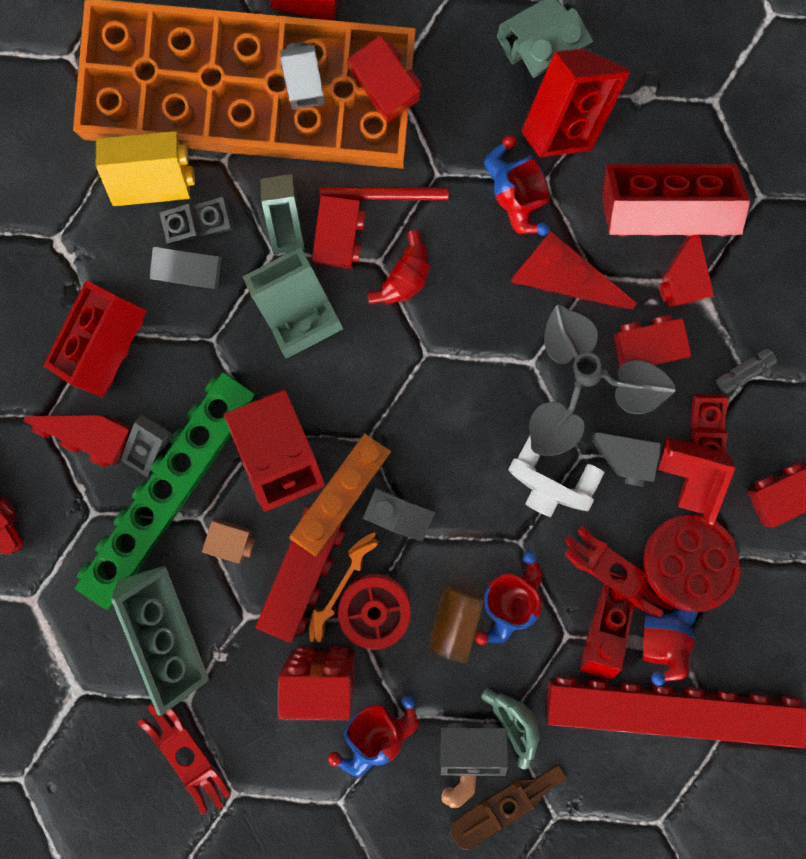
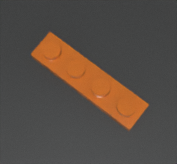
[289,433,391,557]

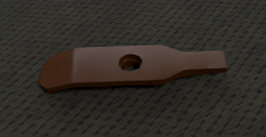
[450,764,567,850]

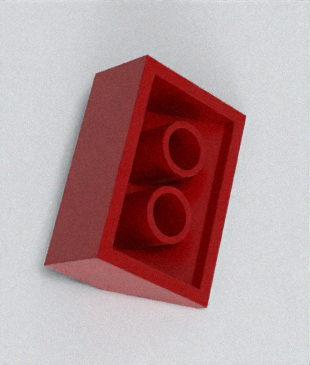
[521,49,630,158]
[43,280,147,398]

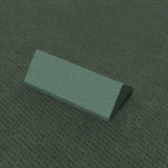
[111,566,209,716]

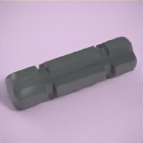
[716,348,777,394]

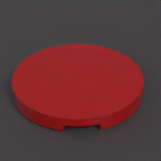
[644,514,742,612]

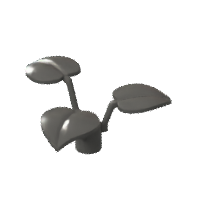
[529,304,676,456]

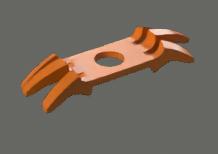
[309,532,379,643]

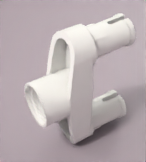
[508,436,605,517]

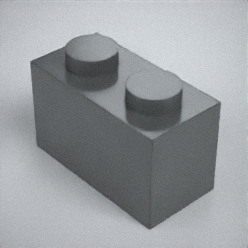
[440,723,508,776]

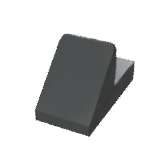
[121,415,173,477]

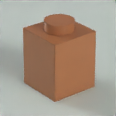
[202,519,255,564]

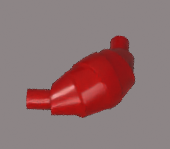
[367,230,431,305]

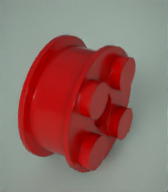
[338,574,410,650]

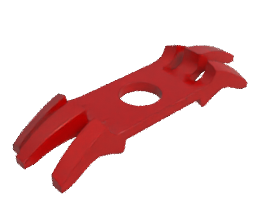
[564,525,672,617]
[137,703,231,815]

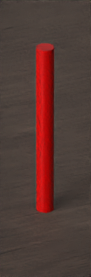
[319,187,449,200]

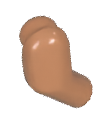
[441,776,477,808]

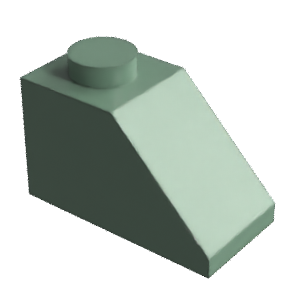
[260,174,305,254]

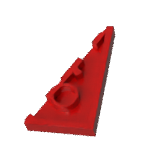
[510,232,638,310]

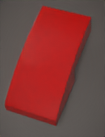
[690,394,728,452]

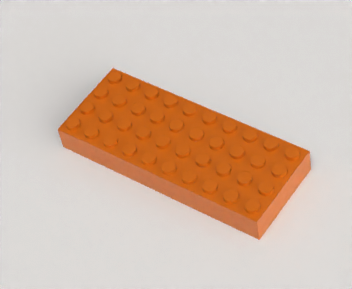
[73,0,415,169]

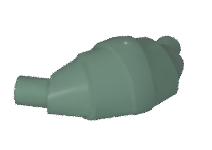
[481,688,541,769]

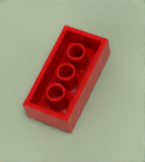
[602,164,750,236]
[278,645,355,720]

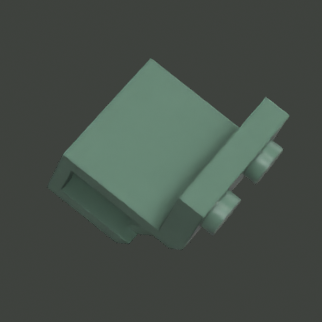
[497,0,594,78]
[243,247,343,359]

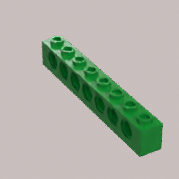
[74,372,259,611]

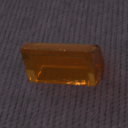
[428,587,484,664]

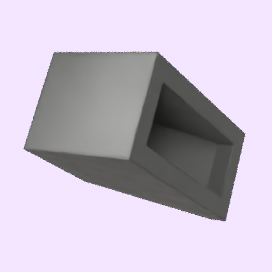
[590,432,661,487]
[363,486,435,542]

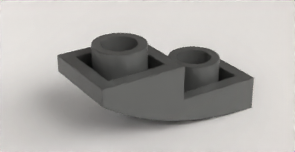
[159,197,235,244]
[149,247,222,289]

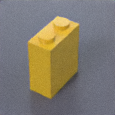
[96,131,195,206]

